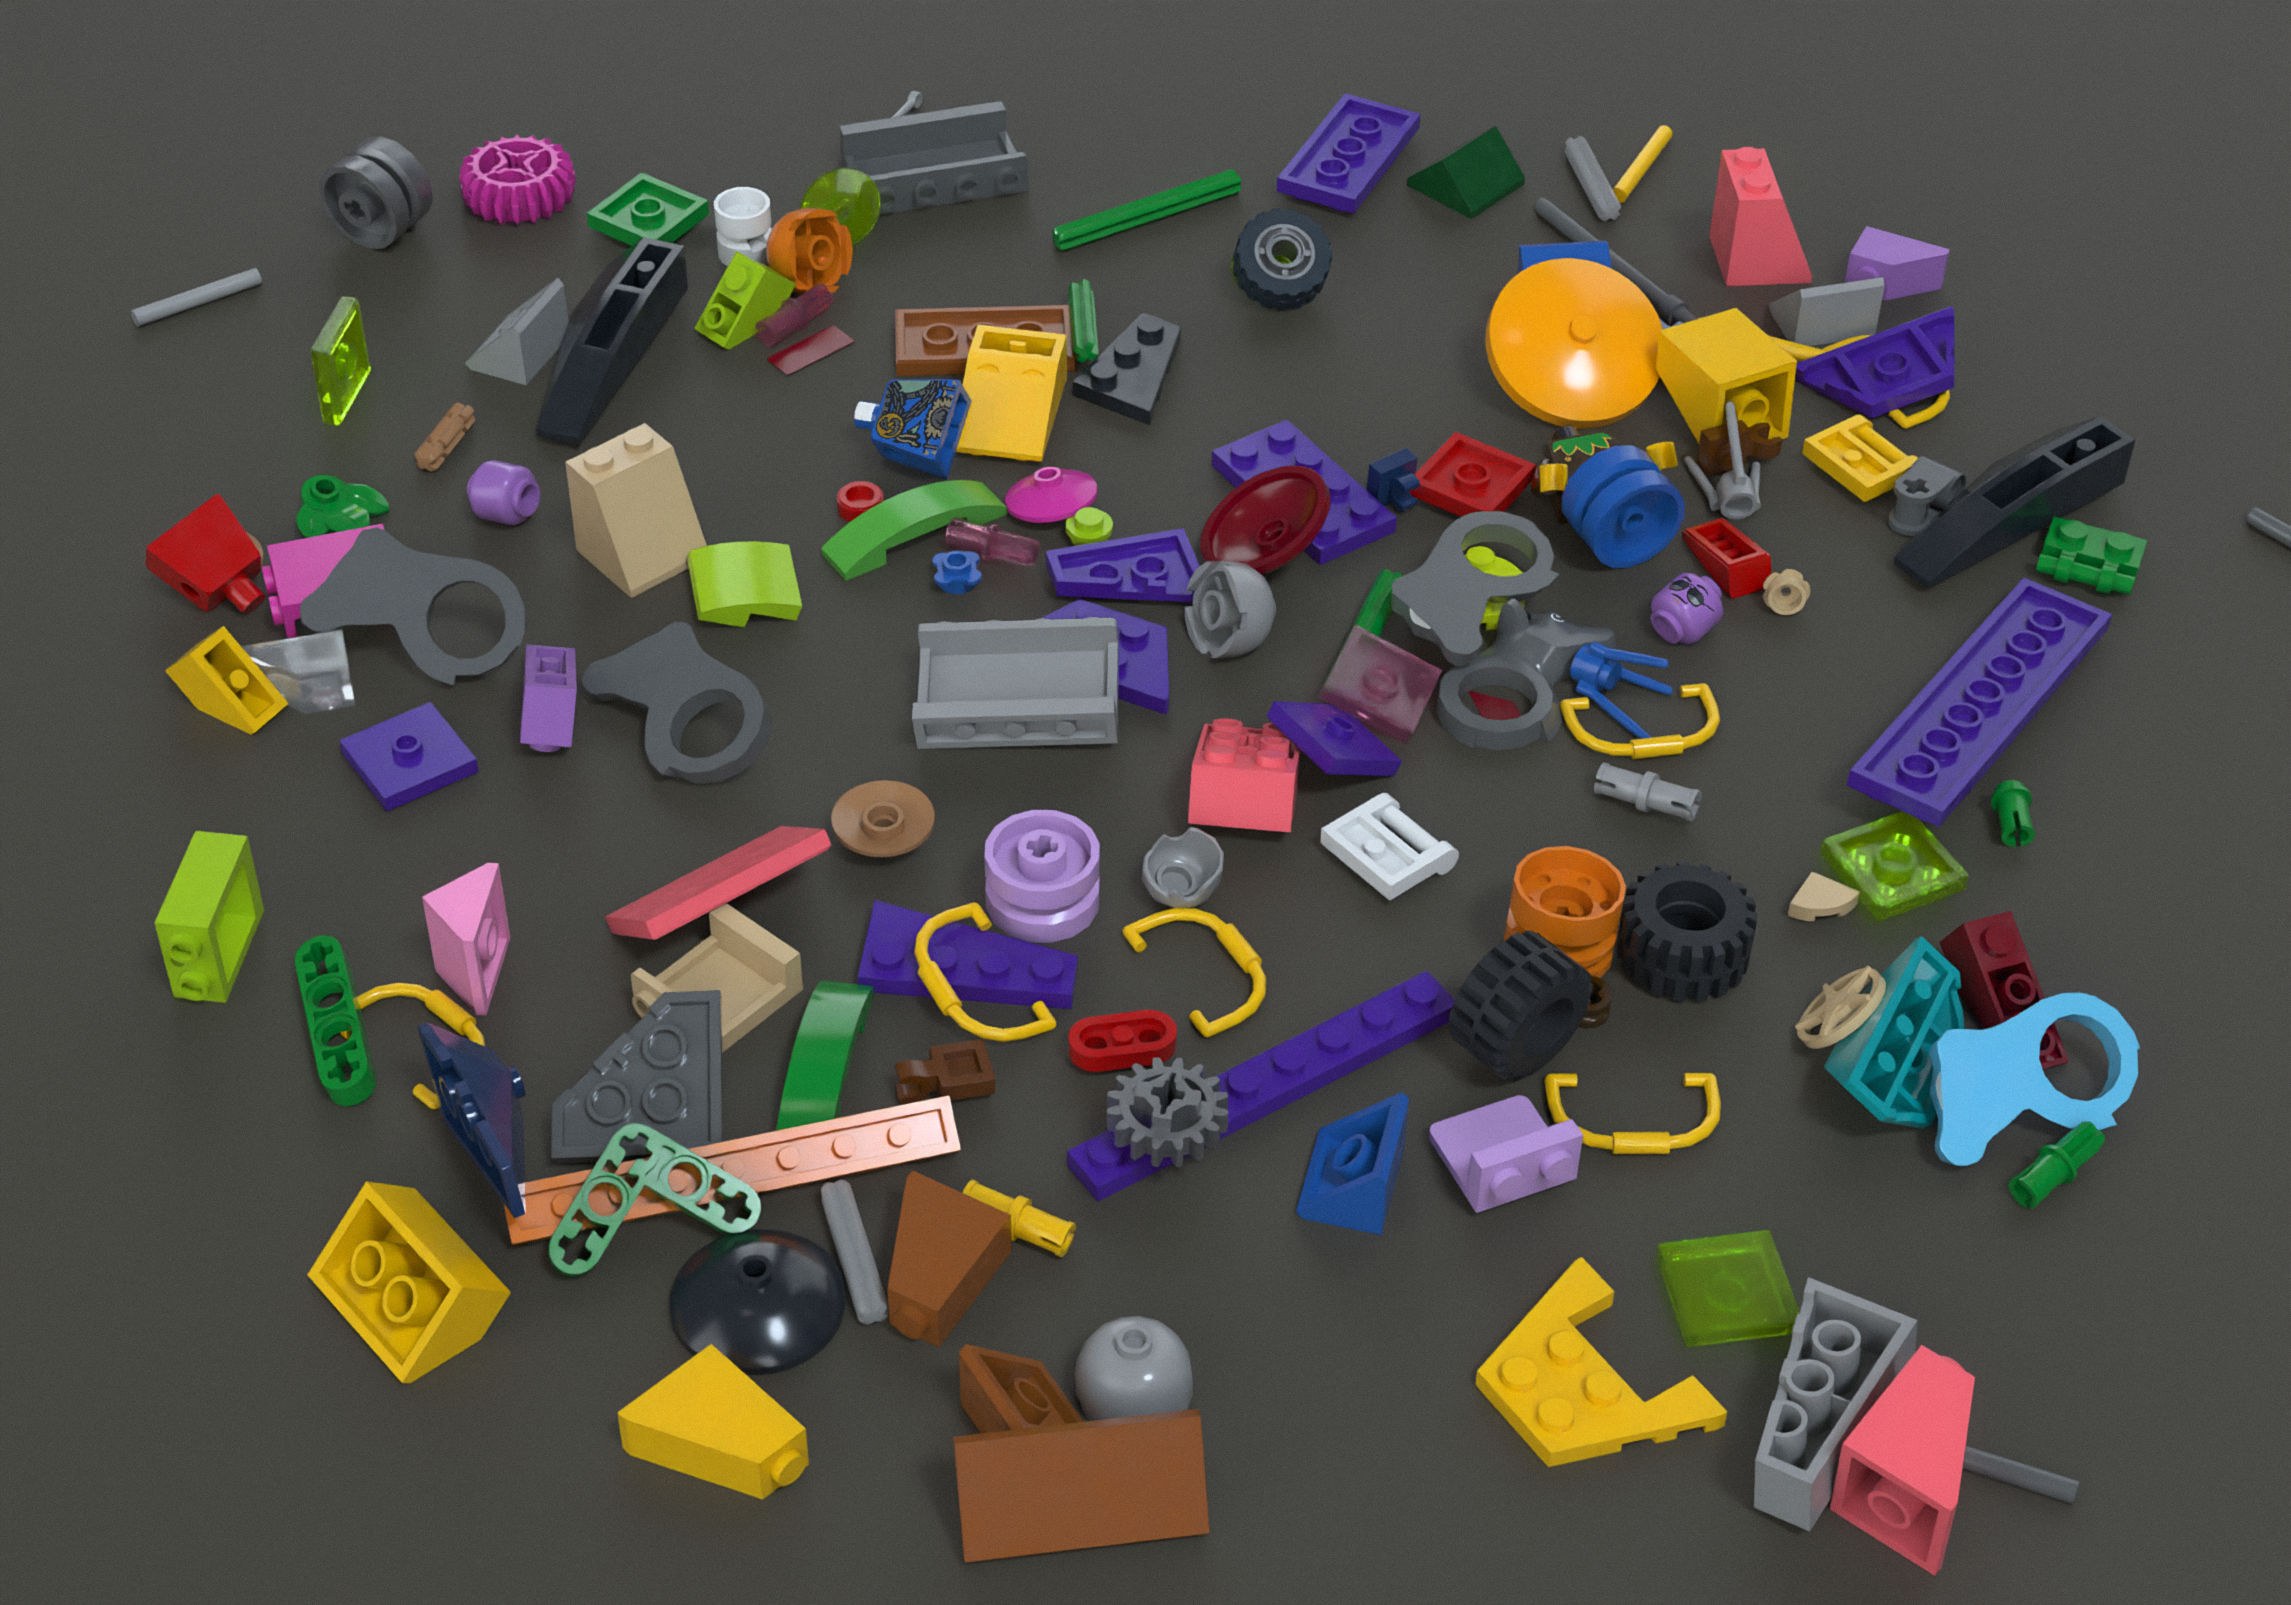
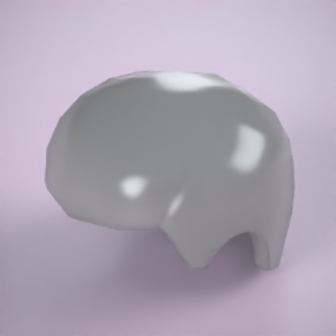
[1142,827,1224,908]

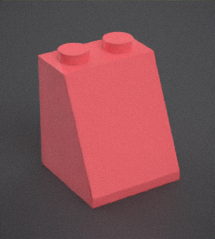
[1709,147,1812,287]
[1830,1345,1975,1576]

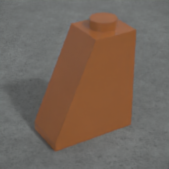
[887,1170,1012,1348]

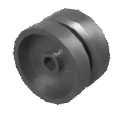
[318,136,433,249]

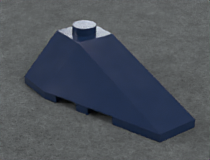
[417,1022,526,1218]

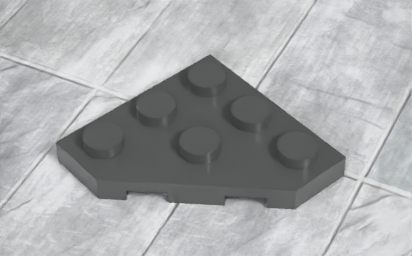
[551,990,723,1164]

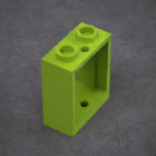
[154,831,264,1003]

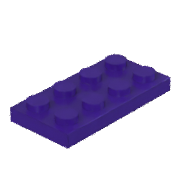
[1277,93,1421,214]
[1212,419,1397,565]

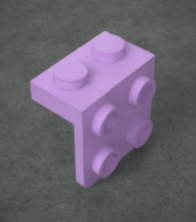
[1429,1095,1583,1213]

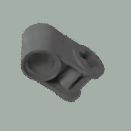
[1888,456,1967,537]

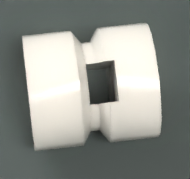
[714,187,772,266]

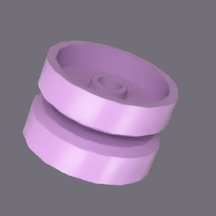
[984,810,1100,943]

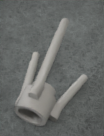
[1684,401,1761,520]

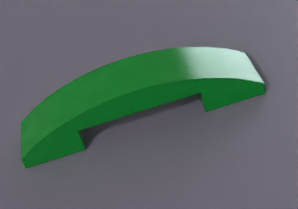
[776,980,874,1131]

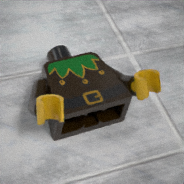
[1530,426,1678,525]

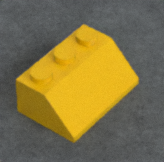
[307,1181,511,1383]

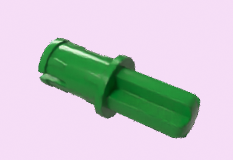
[2008,1121,2105,1209]

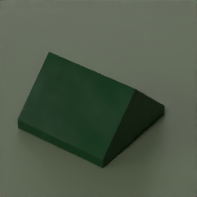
[1407,126,1525,219]

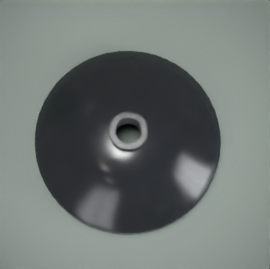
[670,1229,846,1375]

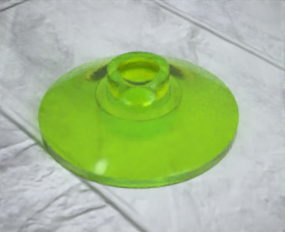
[800,168,881,245]

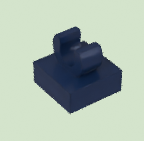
[1366,448,1420,511]

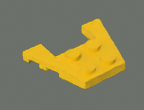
[1475,1257,1727,1467]

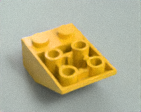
[956,325,1067,462]

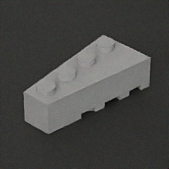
[1754,1277,1918,1532]

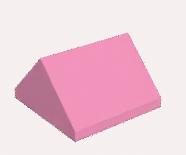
[422,863,511,1016]

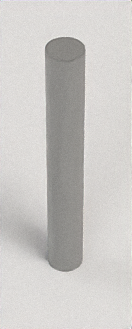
[131,268,262,327]

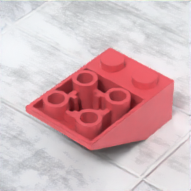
[1188,718,1301,833]

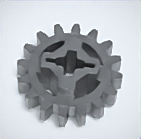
[1107,1057,1228,1167]

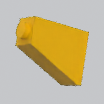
[617,1344,809,1499]

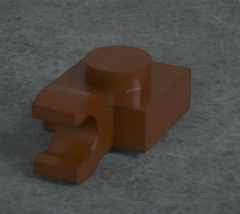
[1696,420,1782,477]
[894,1039,996,1104]

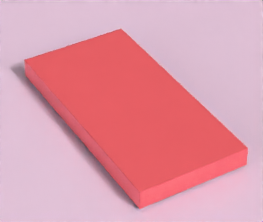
[605,826,832,940]

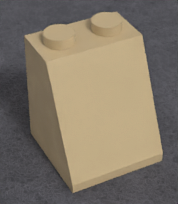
[565,423,707,598]

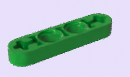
[295,935,376,1106]

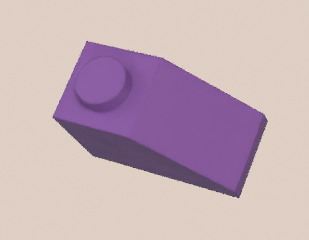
[1845,226,1950,301]

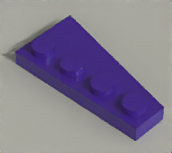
[858,900,1078,1010]

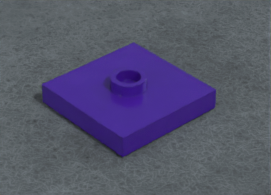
[1266,701,1402,776]
[339,702,479,811]

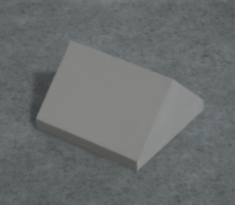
[1769,277,1885,346]
[465,278,568,385]

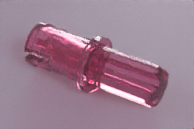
[755,284,834,347]
[945,517,1040,565]

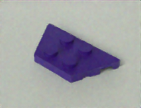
[1795,306,1955,418]
[1040,599,1169,715]

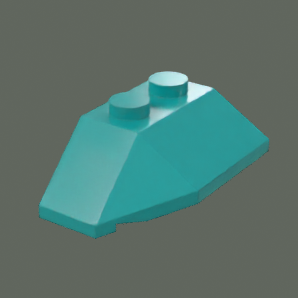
[1824,936,1964,1129]

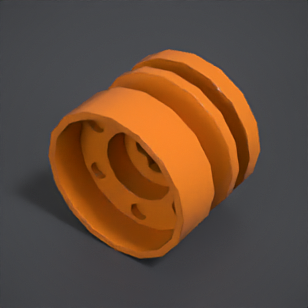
[1503,846,1626,978]

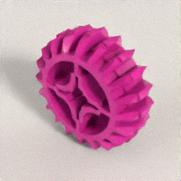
[459,134,576,226]

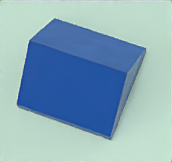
[1296,1092,1409,1235]

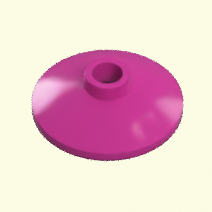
[1005,467,1098,523]

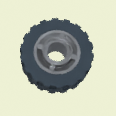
[1233,208,1333,311]

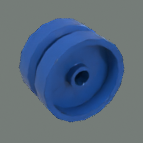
[1562,445,1685,568]

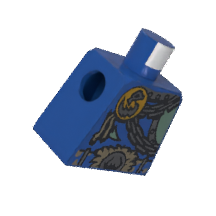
[854,379,972,479]

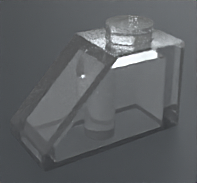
[242,630,355,714]

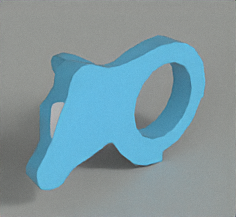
[1929,992,2140,1167]

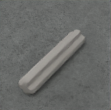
[1564,136,1621,222]
[820,1179,889,1325]

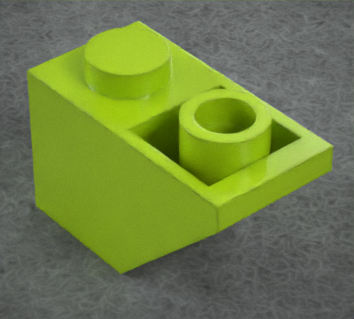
[694,251,796,350]

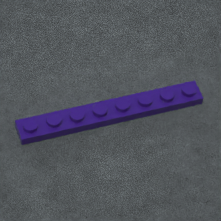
[1067,970,1455,1202]

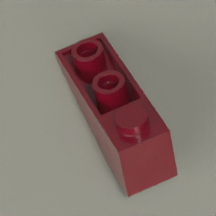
[1939,911,2069,1070]

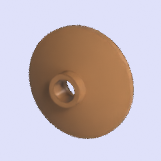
[831,780,935,857]

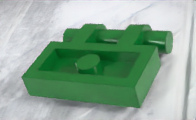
[2036,516,2147,595]

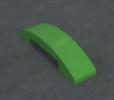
[821,480,1007,581]

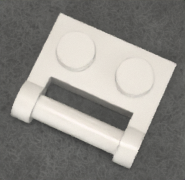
[1320,793,1459,901]

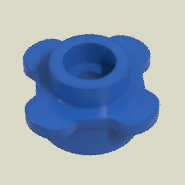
[932,551,982,594]

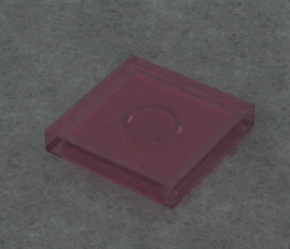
[1318,625,1442,744]

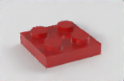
[1409,432,1536,517]

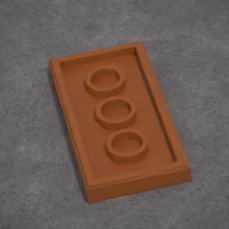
[895,305,1075,376]
[953,1409,1210,1563]

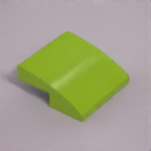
[687,541,802,627]

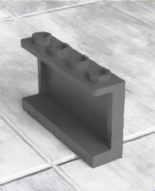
[839,101,1028,217]

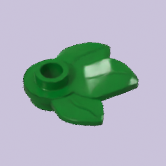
[296,474,390,538]

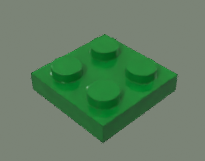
[587,172,709,246]

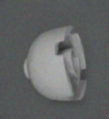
[1185,561,1276,658]
[1075,1316,1193,1421]

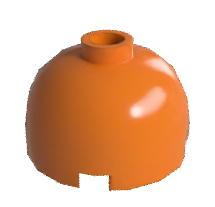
[766,208,853,297]

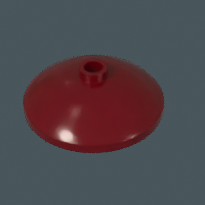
[1200,465,1331,575]

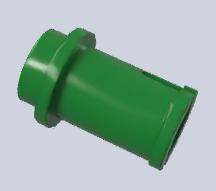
[1990,780,2035,847]

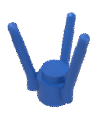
[1570,641,1673,739]

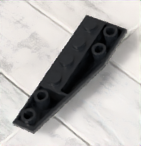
[536,237,688,445]
[1893,416,2135,589]

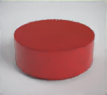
[837,481,884,522]

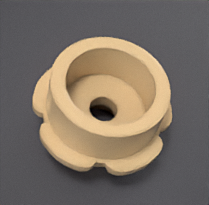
[1763,569,1810,615]

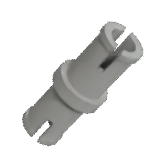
[1594,762,1702,822]

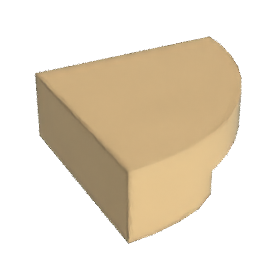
[1788,872,1860,921]

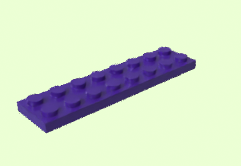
[1846,578,2112,827]

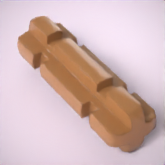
[414,402,475,472]

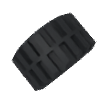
[1616,862,1757,1002]
[1448,931,1593,1081]

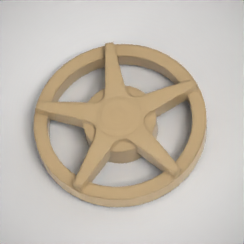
[1795,965,1886,1049]

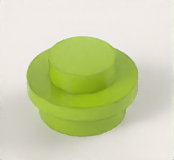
[1066,507,1113,546]

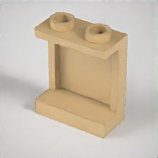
[631,903,803,1053]

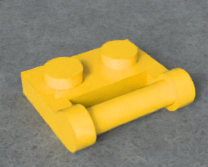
[1802,414,1918,502]

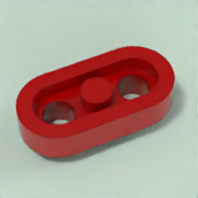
[1068,1010,1177,1072]

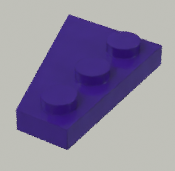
[1045,528,1200,602]

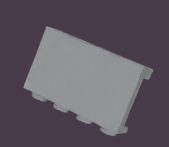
[912,617,1119,749]

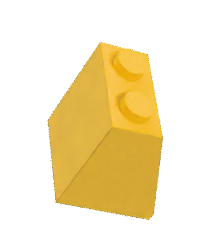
[1656,308,1797,444]

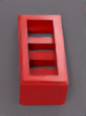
[1682,518,1771,599]

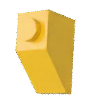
[165,626,289,735]

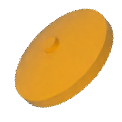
[1485,258,1663,429]

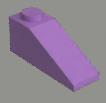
[520,644,577,752]

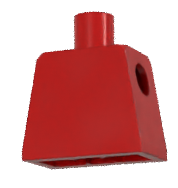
[146,493,266,615]

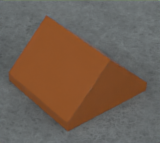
[959,1344,1084,1434]

